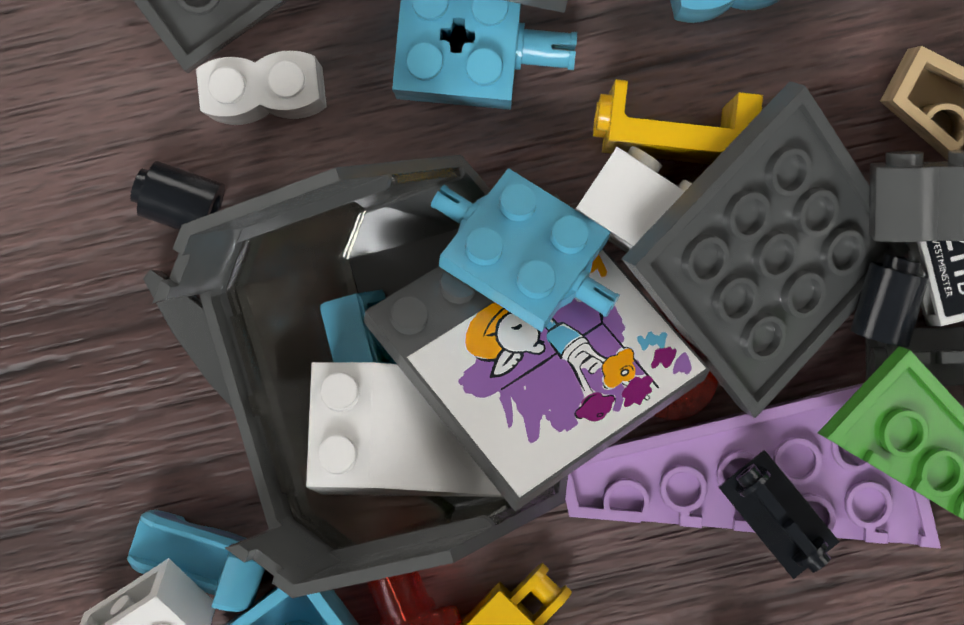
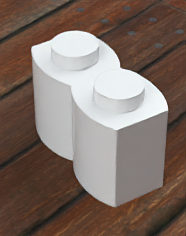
[196,51,327,125]

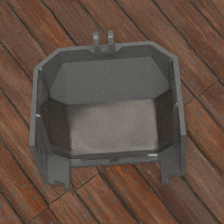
[152,155,568,598]

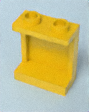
[593,79,763,165]

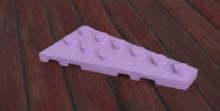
[565,383,941,549]

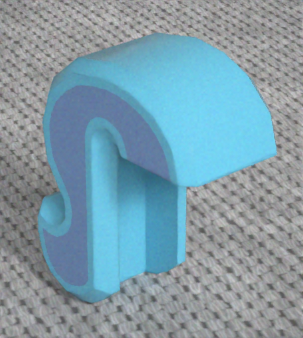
[127,510,265,612]

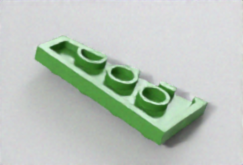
[818,346,964,520]

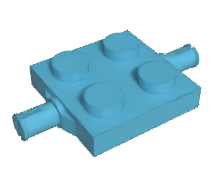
[431,168,620,332]

